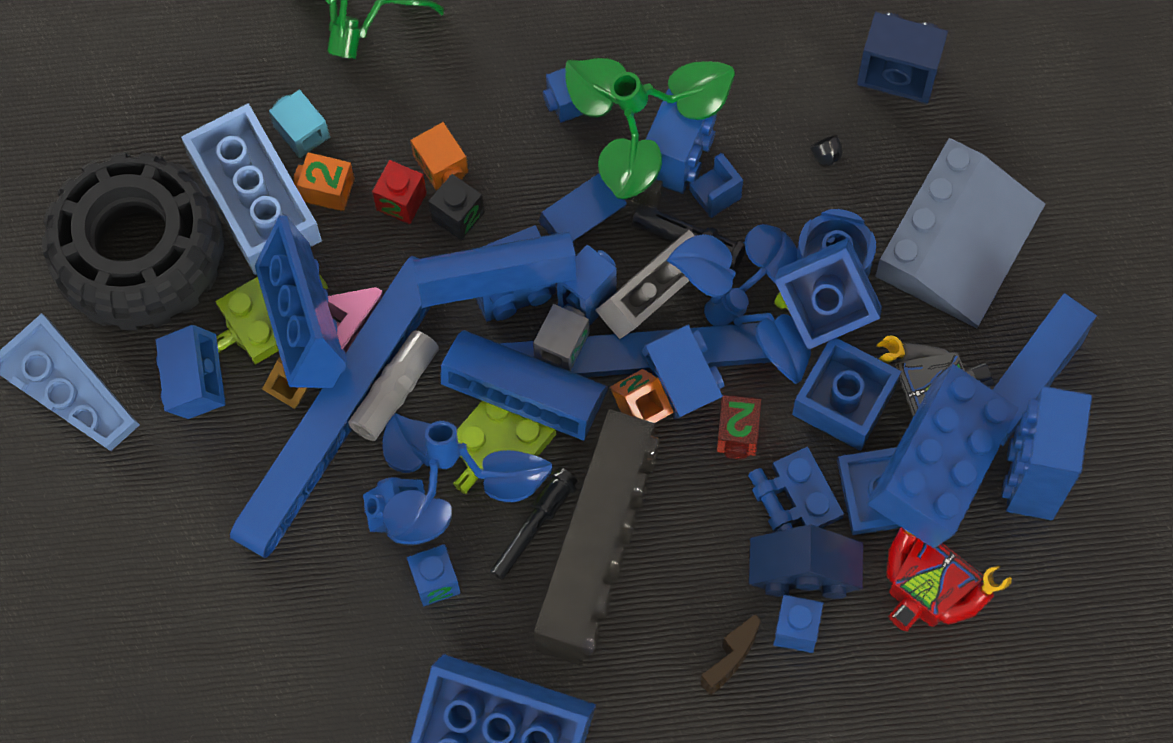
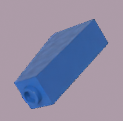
[993,293,1097,446]

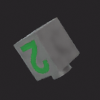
[533,304,589,371]

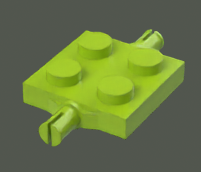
[215,275,328,365]
[453,401,556,494]

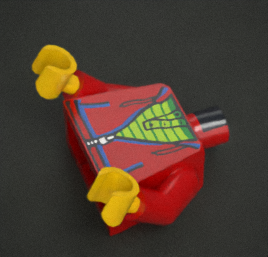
[886,527,1012,632]

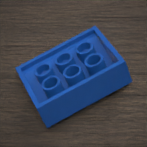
[410,654,596,743]

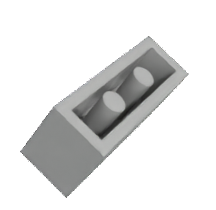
[595,230,694,339]

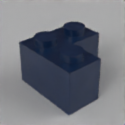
[749,524,863,599]

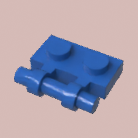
[748,447,844,532]

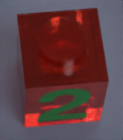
[717,395,761,459]

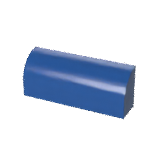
[413,232,577,308]
[441,330,608,441]

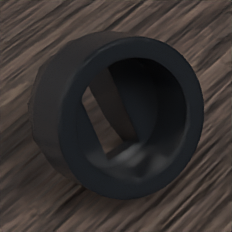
[810,135,843,166]

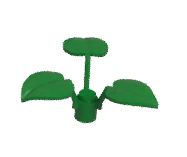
[325,0,444,58]
[565,58,735,199]

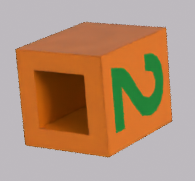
[411,122,468,190]
[294,152,355,211]
[610,369,674,431]

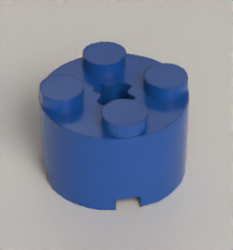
[797,209,876,277]

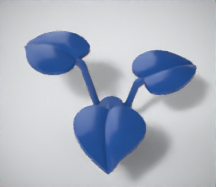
[667,224,811,384]
[383,413,552,544]

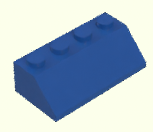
[254,215,347,388]

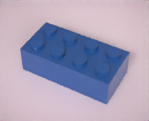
[867,364,1019,548]
[1001,386,1092,521]

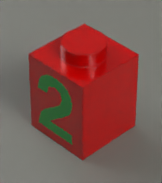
[372,160,427,224]

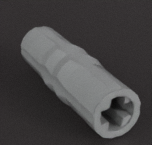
[348,330,439,441]

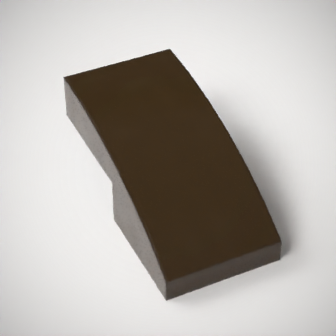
[700,614,761,696]

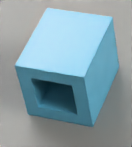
[269,89,330,158]

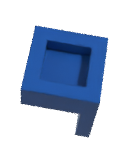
[689,153,743,218]

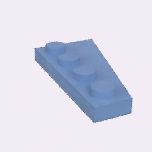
[0,313,140,451]

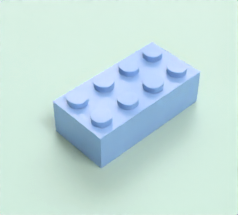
[181,103,322,275]

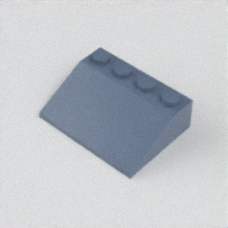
[875,138,1045,328]

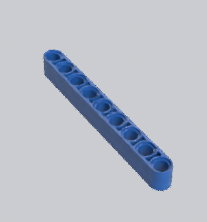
[230,256,431,558]

